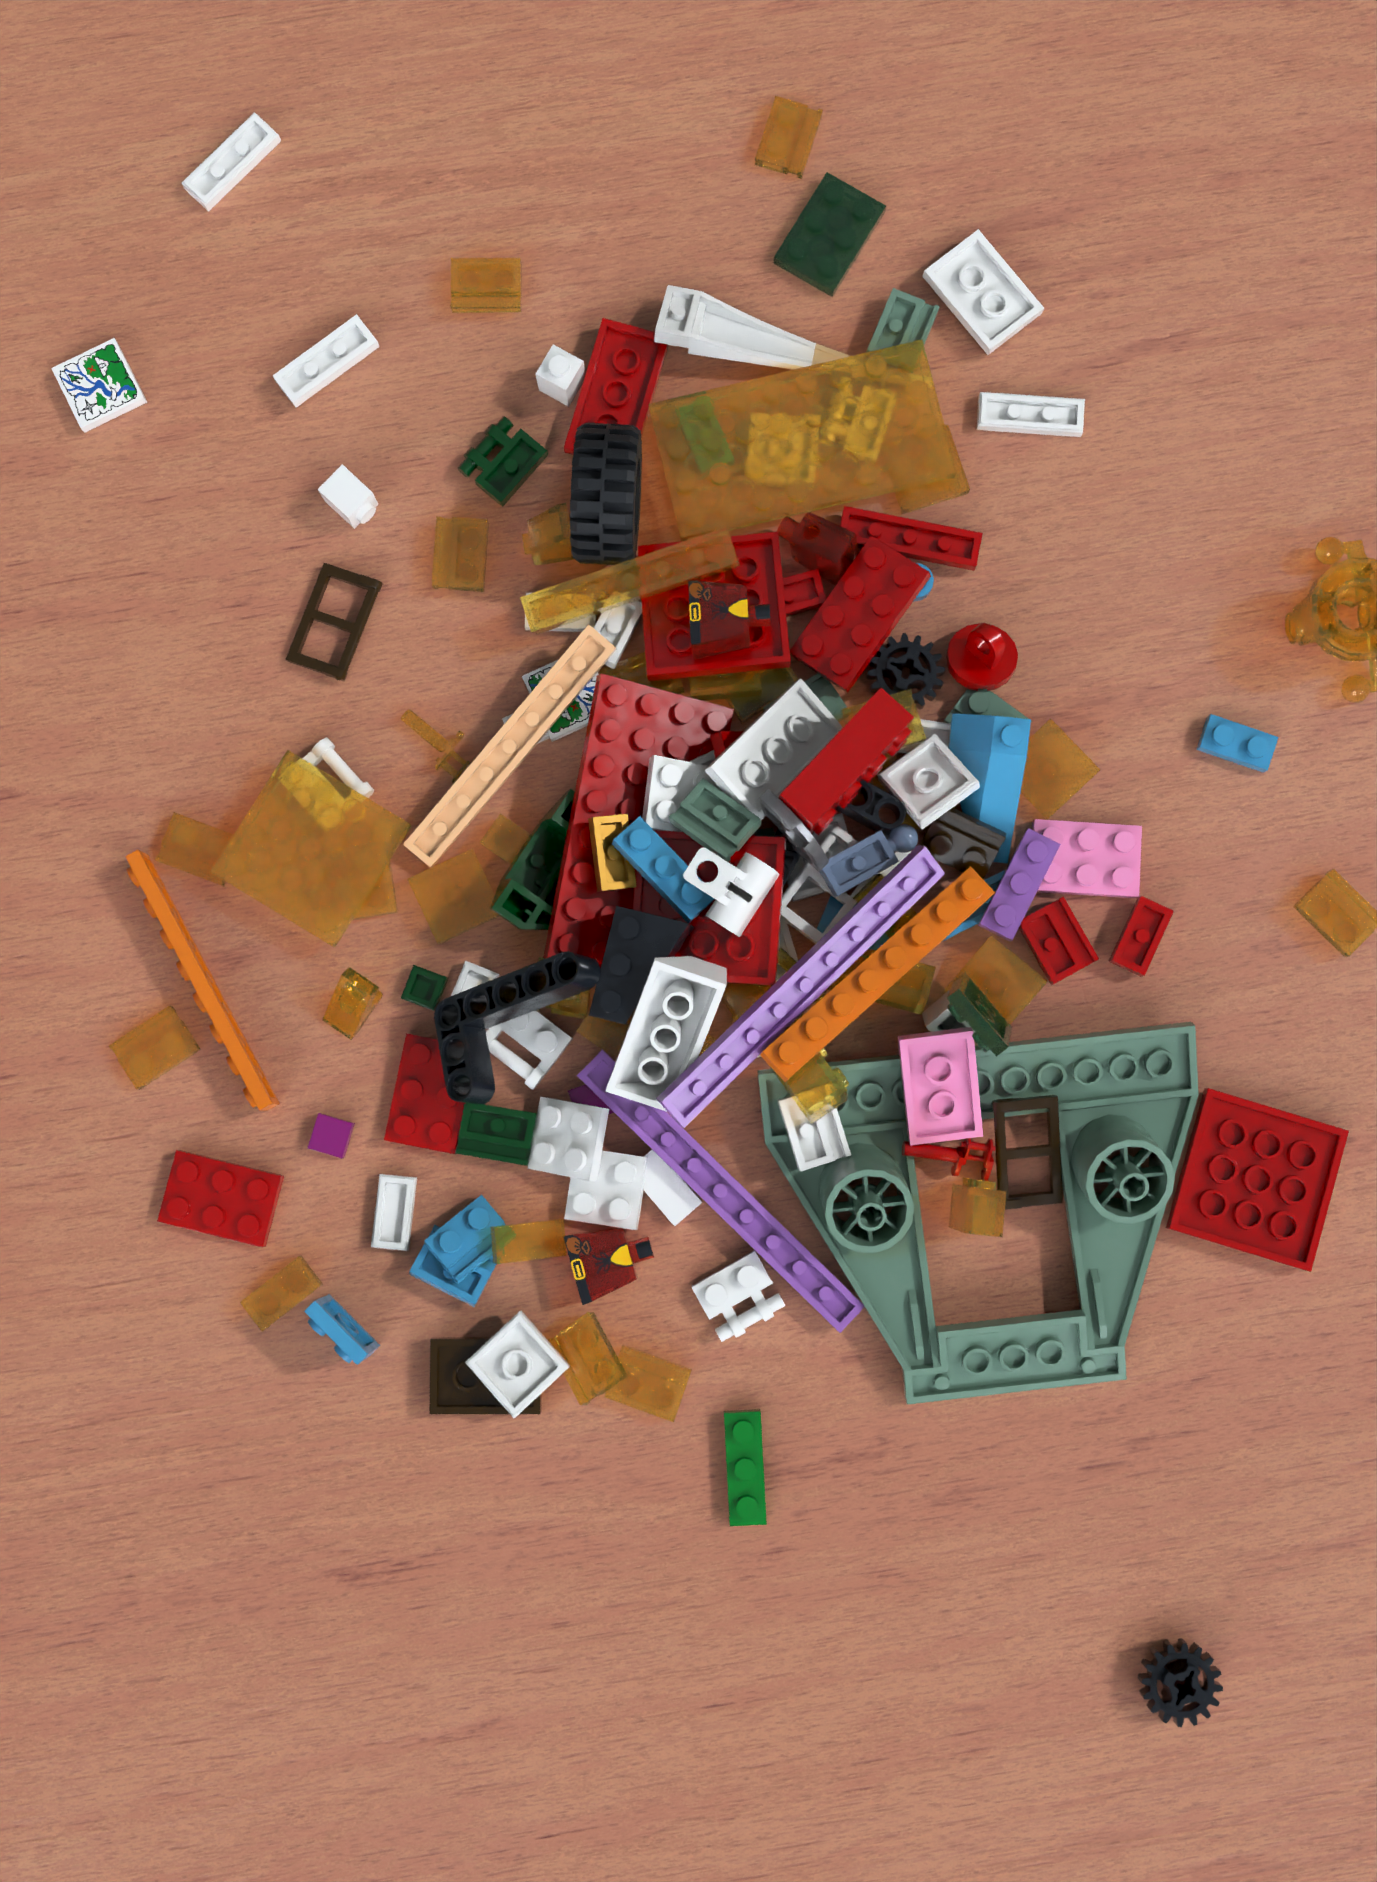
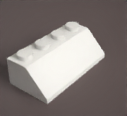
[606,956,727,1112]

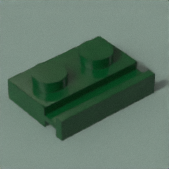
[456,1103,537,1166]

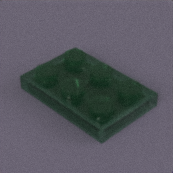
[773,172,886,297]
[947,972,1012,1057]

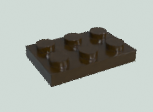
[429,1337,542,1414]

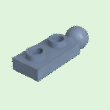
[819,824,918,898]

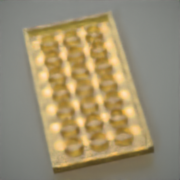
[648,340,957,541]

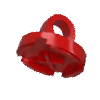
[946,623,1018,691]

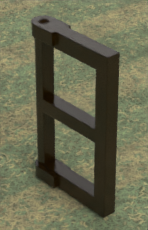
[286,563,383,681]
[992,1095,1063,1210]

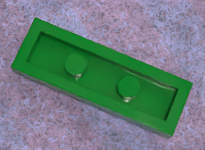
[724,1409,767,1526]

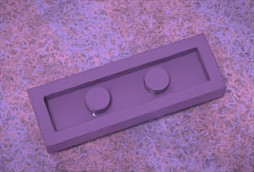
[978,828,1061,942]

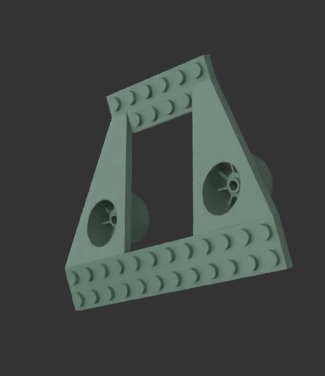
[757,1022,1199,1404]

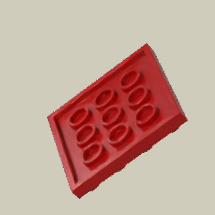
[638,531,791,681]
[633,830,786,986]
[1166,1088,1349,1272]

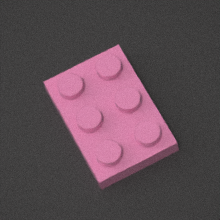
[1032,819,1142,898]
[897,1027,983,1146]

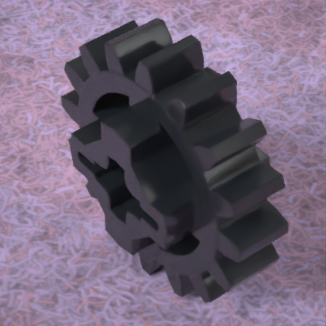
[866,633,945,712]
[1138,1638,1223,1727]

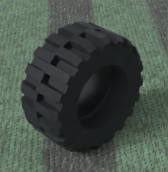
[570,423,642,566]

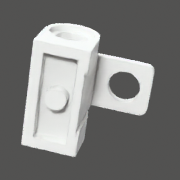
[683,848,779,937]

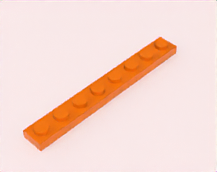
[125,850,280,1111]
[760,866,996,1082]

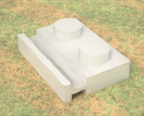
[777,1084,851,1172]

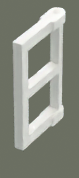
[781,825,878,944]

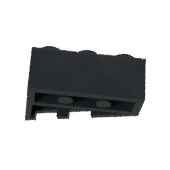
[589,906,694,1025]

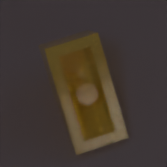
[522,503,575,566]

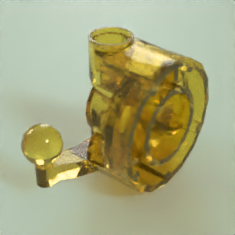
[1285,537,1377,703]

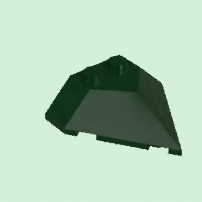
[490,789,575,930]

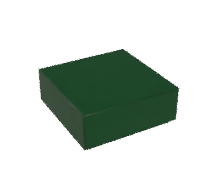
[401,965,449,1011]

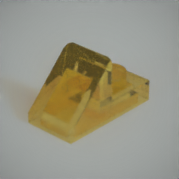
[322,967,383,1040]

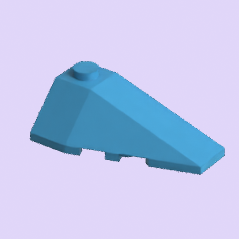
[948,713,1031,863]

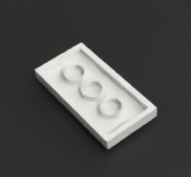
[704,678,843,820]

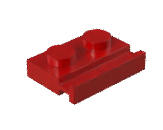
[1019,896,1099,985]

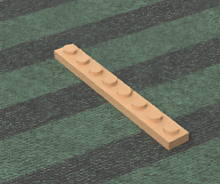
[403,624,617,868]

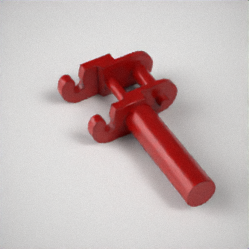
[902,1138,996,1181]

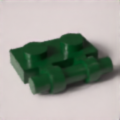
[457,416,548,507]

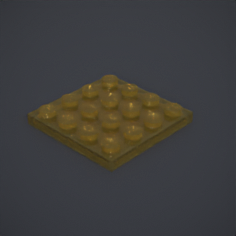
[210,750,412,947]

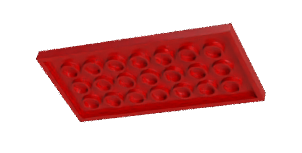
[543,673,734,968]

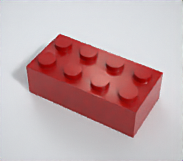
[779,687,914,836]

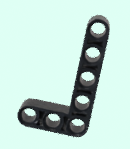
[774,780,906,887]
[434,951,601,1105]

